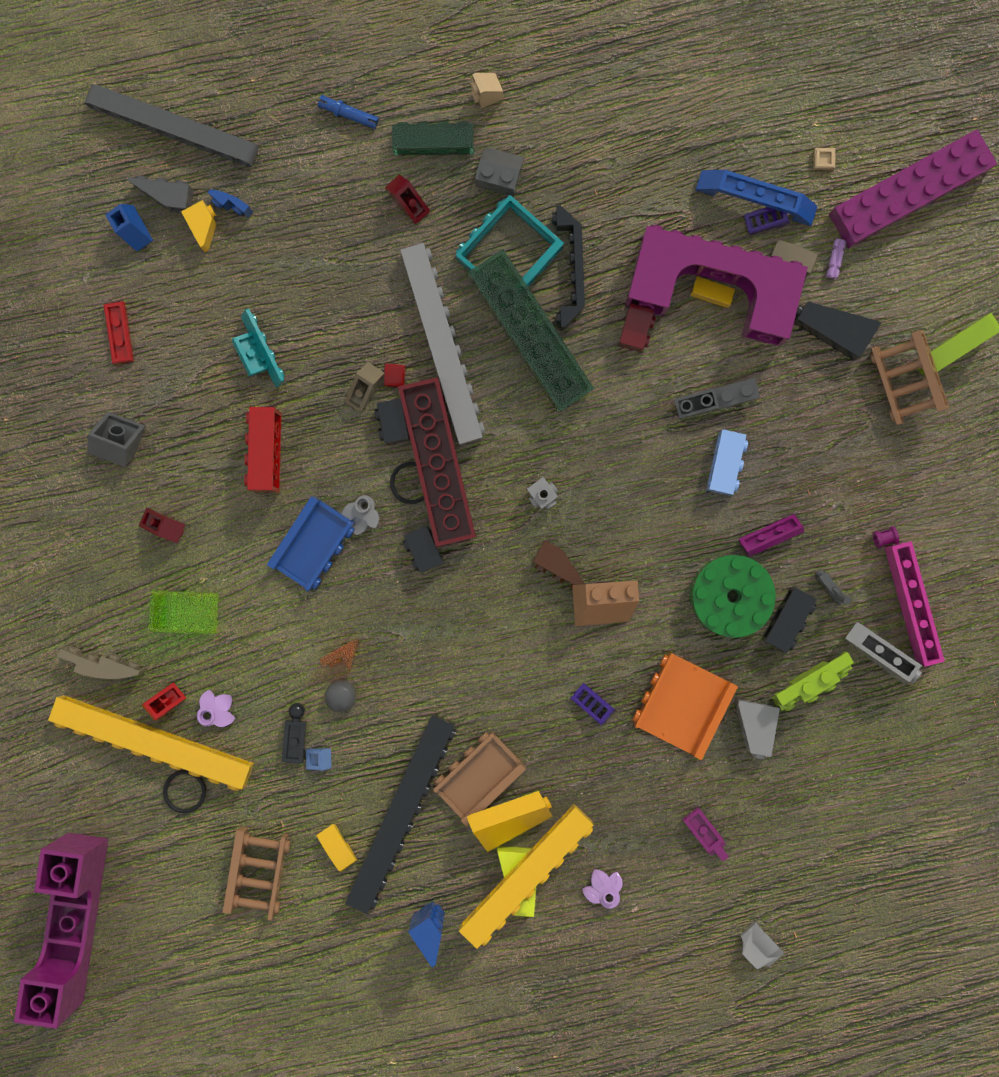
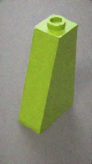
[918,313,999,376]

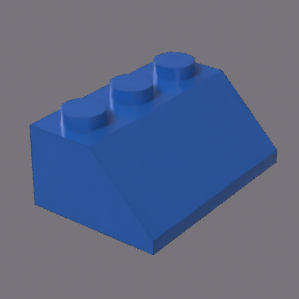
[408,901,445,967]

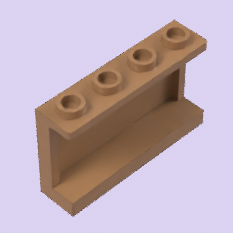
[432,731,526,827]

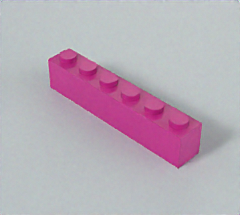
[884,541,945,667]

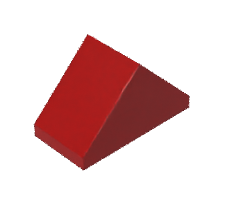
[142,682,186,721]

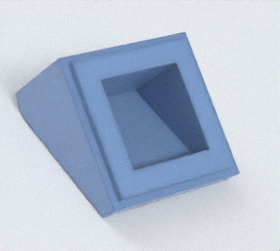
[306,748,332,771]

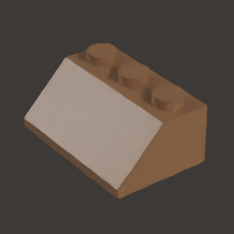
[572,580,639,626]

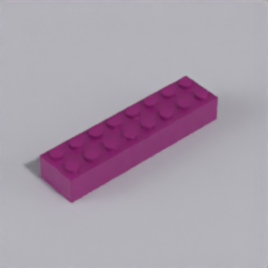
[829,129,997,249]

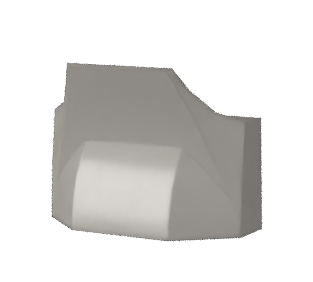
[740,921,784,970]

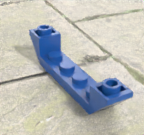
[695,170,817,226]

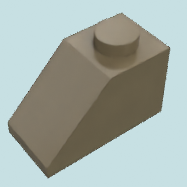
[345,362,384,413]

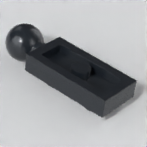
[282,703,307,764]

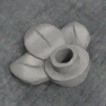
[341,495,379,535]

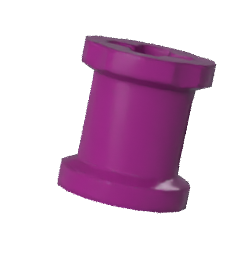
[872,526,899,549]

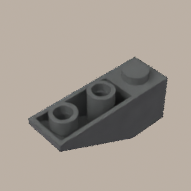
[128,176,194,213]

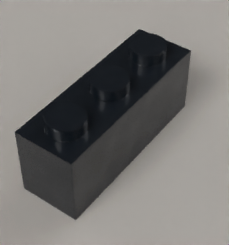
[761,587,817,653]

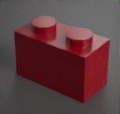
[618,303,656,352]

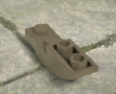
[57,646,145,679]

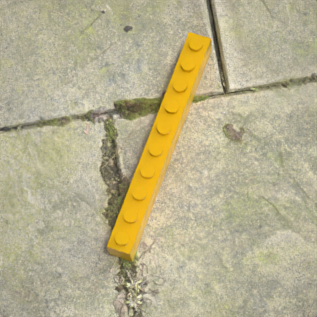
[48,695,254,791]

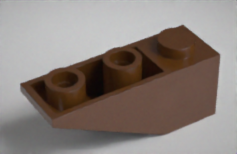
[533,540,585,589]

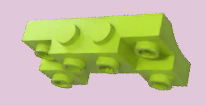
[771,651,854,711]

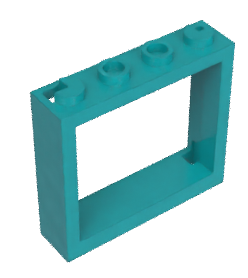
[455,195,564,307]

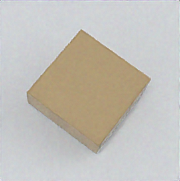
[813,148,835,170]

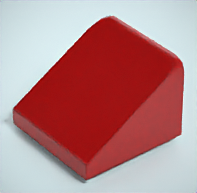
[384,364,406,387]

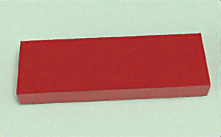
[103,301,134,365]

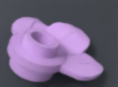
[197,690,235,727]
[582,869,623,909]

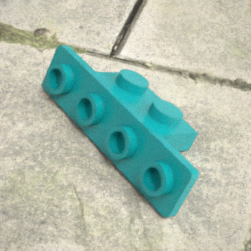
[232,308,284,388]

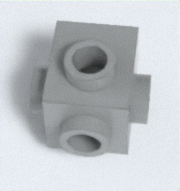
[527,477,559,510]

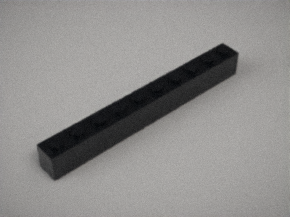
[345,713,457,914]

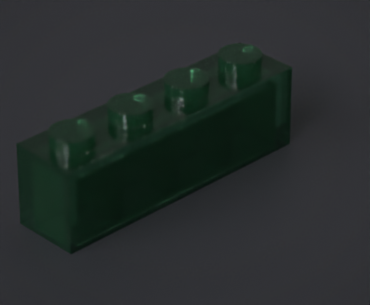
[392,121,474,156]

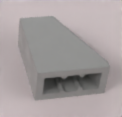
[735,699,780,759]

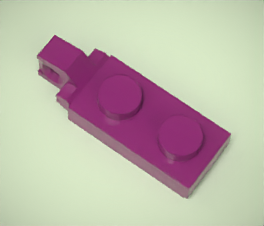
[682,807,729,861]

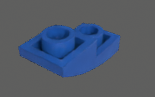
[208,189,253,218]

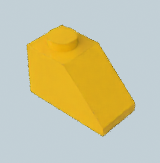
[181,200,217,252]

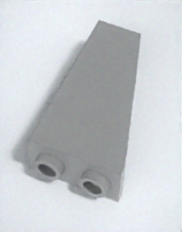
[844,622,922,685]

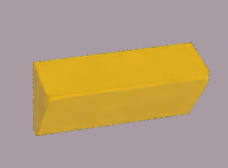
[690,276,735,308]

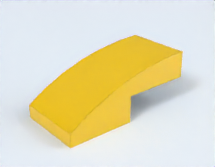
[316,824,358,872]

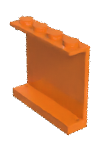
[632,652,738,760]

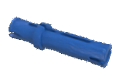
[318,95,379,130]

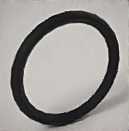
[390,461,425,504]
[163,770,206,813]

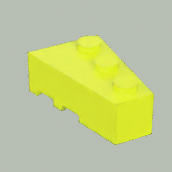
[497,846,536,917]

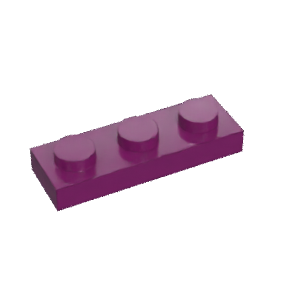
[739,514,804,557]

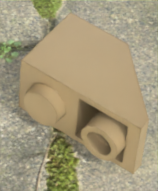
[470,73,503,109]

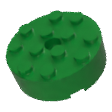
[689,555,776,638]

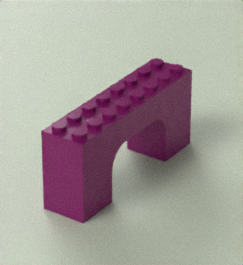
[625,225,808,346]
[14,833,109,1029]

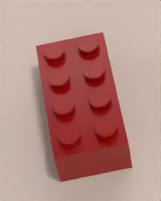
[244,407,282,493]

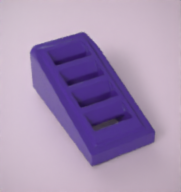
[744,207,789,235]
[570,683,616,725]

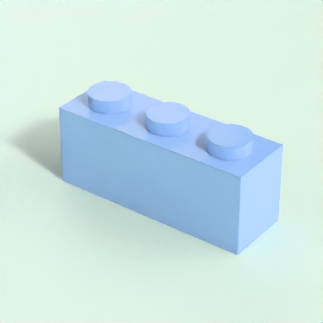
[706,429,748,496]

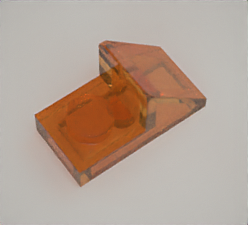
[319,638,359,671]

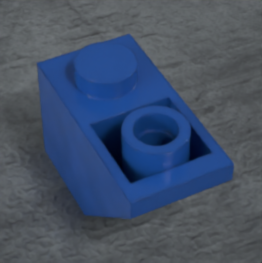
[105,204,153,251]

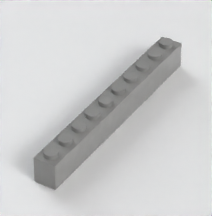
[401,243,485,446]

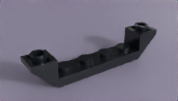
[552,205,585,331]

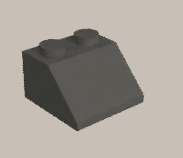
[475,147,525,197]
[87,412,145,467]

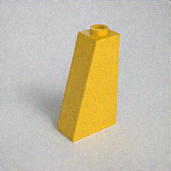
[467,791,553,852]

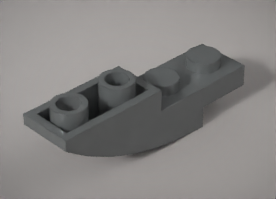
[674,378,760,419]

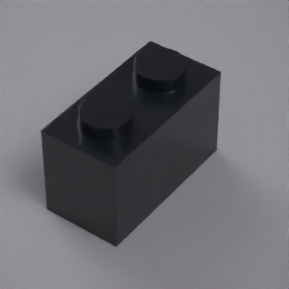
[374,398,410,445]
[402,526,444,573]

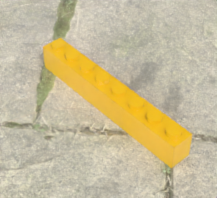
[459,804,593,949]

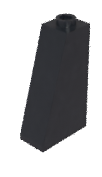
[794,302,881,361]

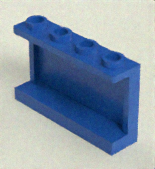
[267,496,355,592]

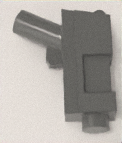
[814,569,851,605]

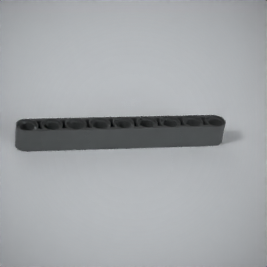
[84,84,259,167]

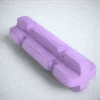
[826,239,846,279]

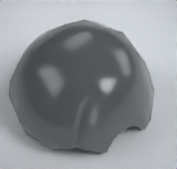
[325,679,356,713]

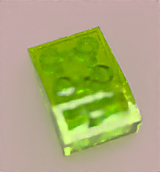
[149,590,219,634]

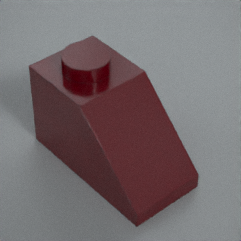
[385,174,430,224]
[139,507,185,543]

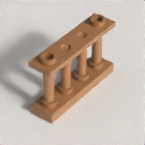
[870,330,949,425]
[222,826,291,921]

